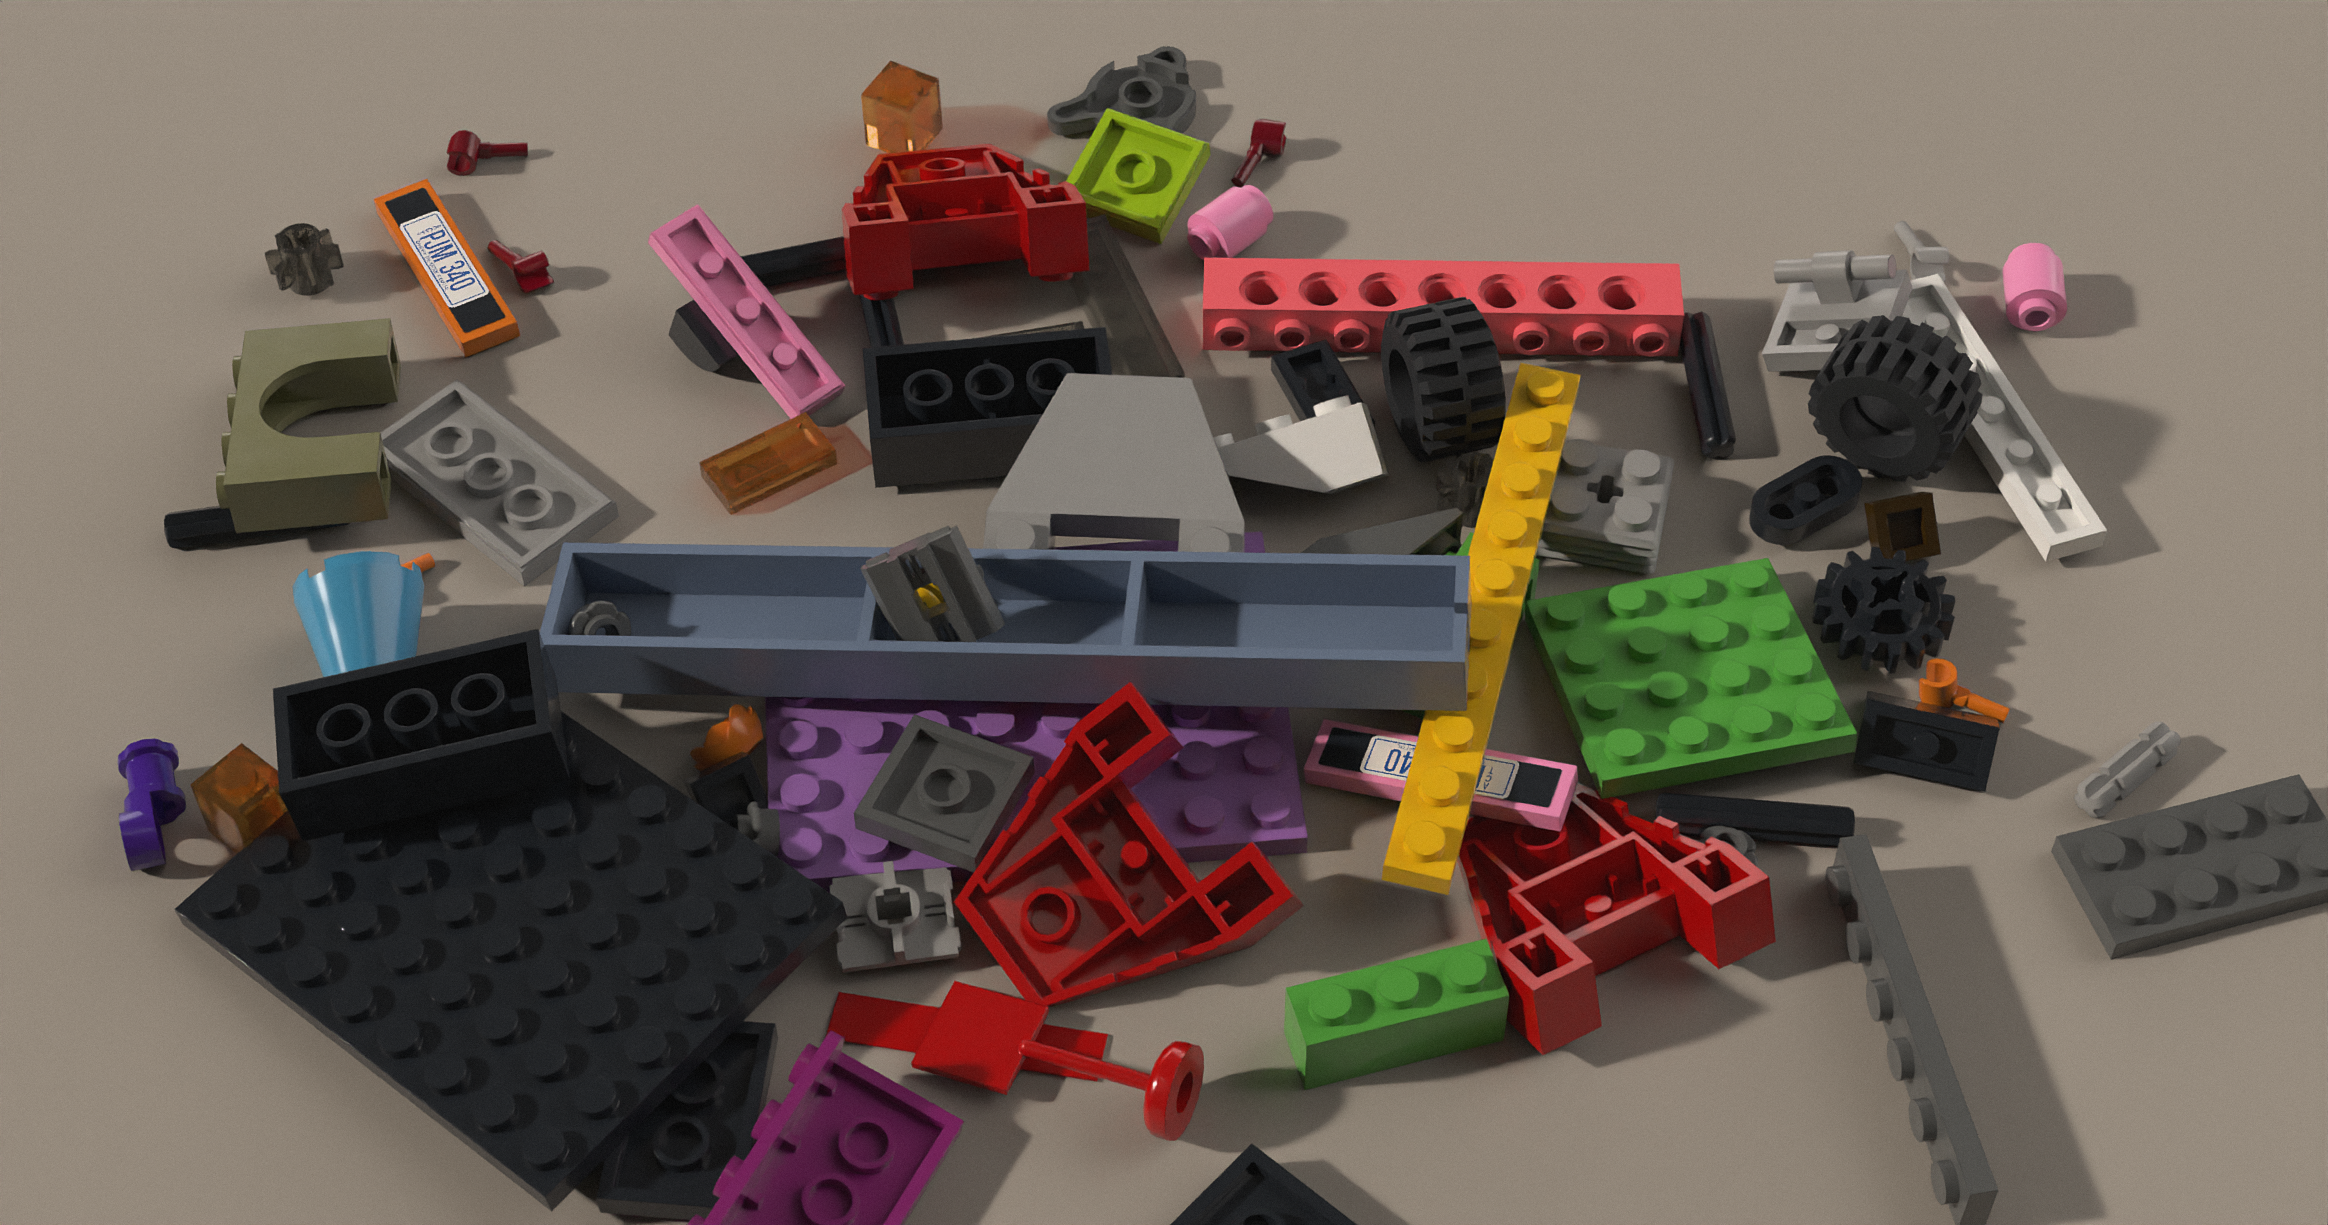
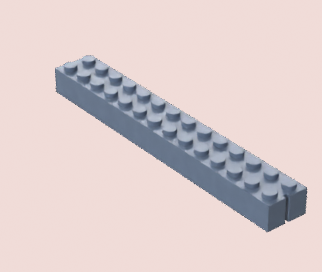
[540,542,1472,711]

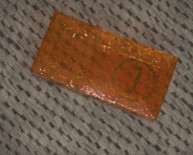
[699,412,838,515]

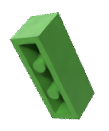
[1284,939,1510,1090]

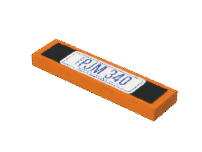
[374,179,520,358]

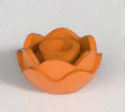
[690,704,764,771]

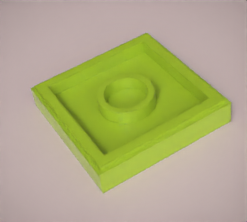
[1066,108,1211,244]

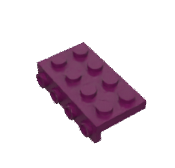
[687,1030,964,1225]

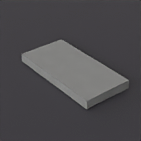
[381,379,619,587]

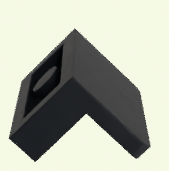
[1853,691,2000,792]

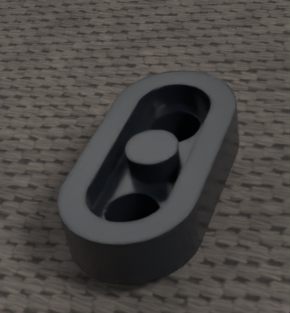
[1749,455,1862,545]

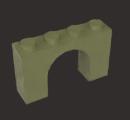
[216,318,401,533]

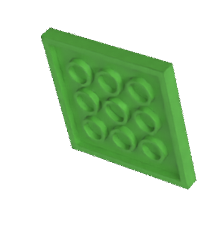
[1525,558,1858,799]

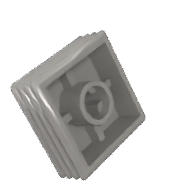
[1536,439,1674,574]

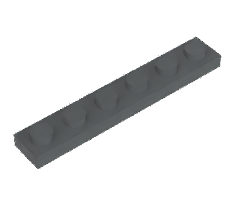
[1825,834,1998,1225]

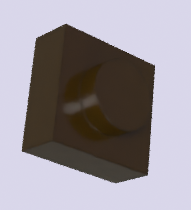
[1864,491,1941,561]

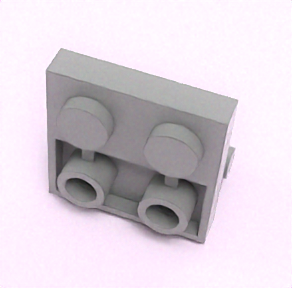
[1762,250,1913,372]

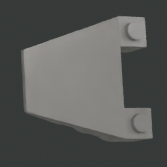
[983,373,1245,552]

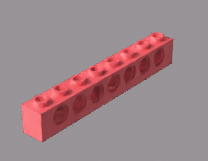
[1203,257,1684,357]

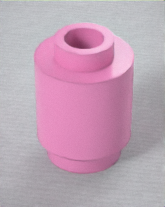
[1187,185,1273,260]
[2002,243,2067,331]

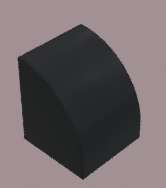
[668,300,739,372]

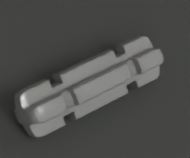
[2074,722,2181,818]

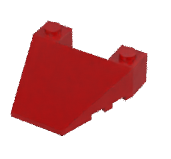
[842,143,1089,300]
[954,682,1304,1008]
[1457,783,1776,1055]

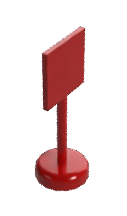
[911,981,1204,1141]

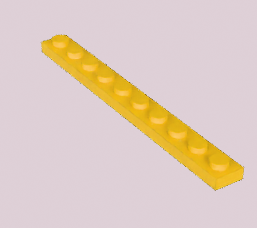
[1382,362,1581,895]

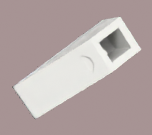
[1213,396,1389,494]

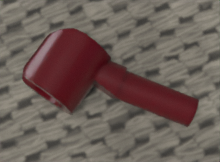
[1231,119,1286,188]
[446,130,528,176]
[488,240,554,293]

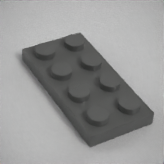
[2051,774,2328,959]

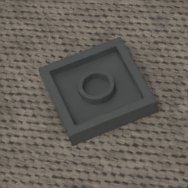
[854,714,1035,872]

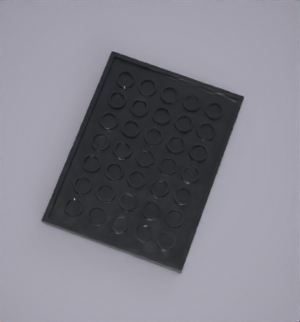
[174,711,847,1211]

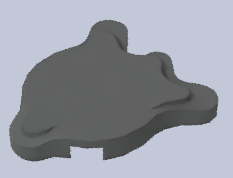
[1047,46,1196,135]

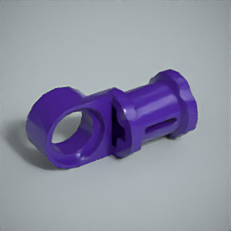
[117,738,186,871]

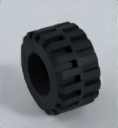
[1381,297,1506,462]
[1808,315,1983,482]

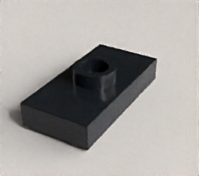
[1271,340,1375,429]

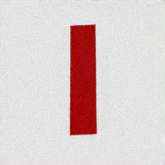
[825,992,1108,1082]

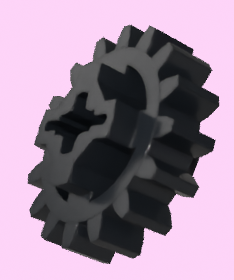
[1812,547,1956,674]

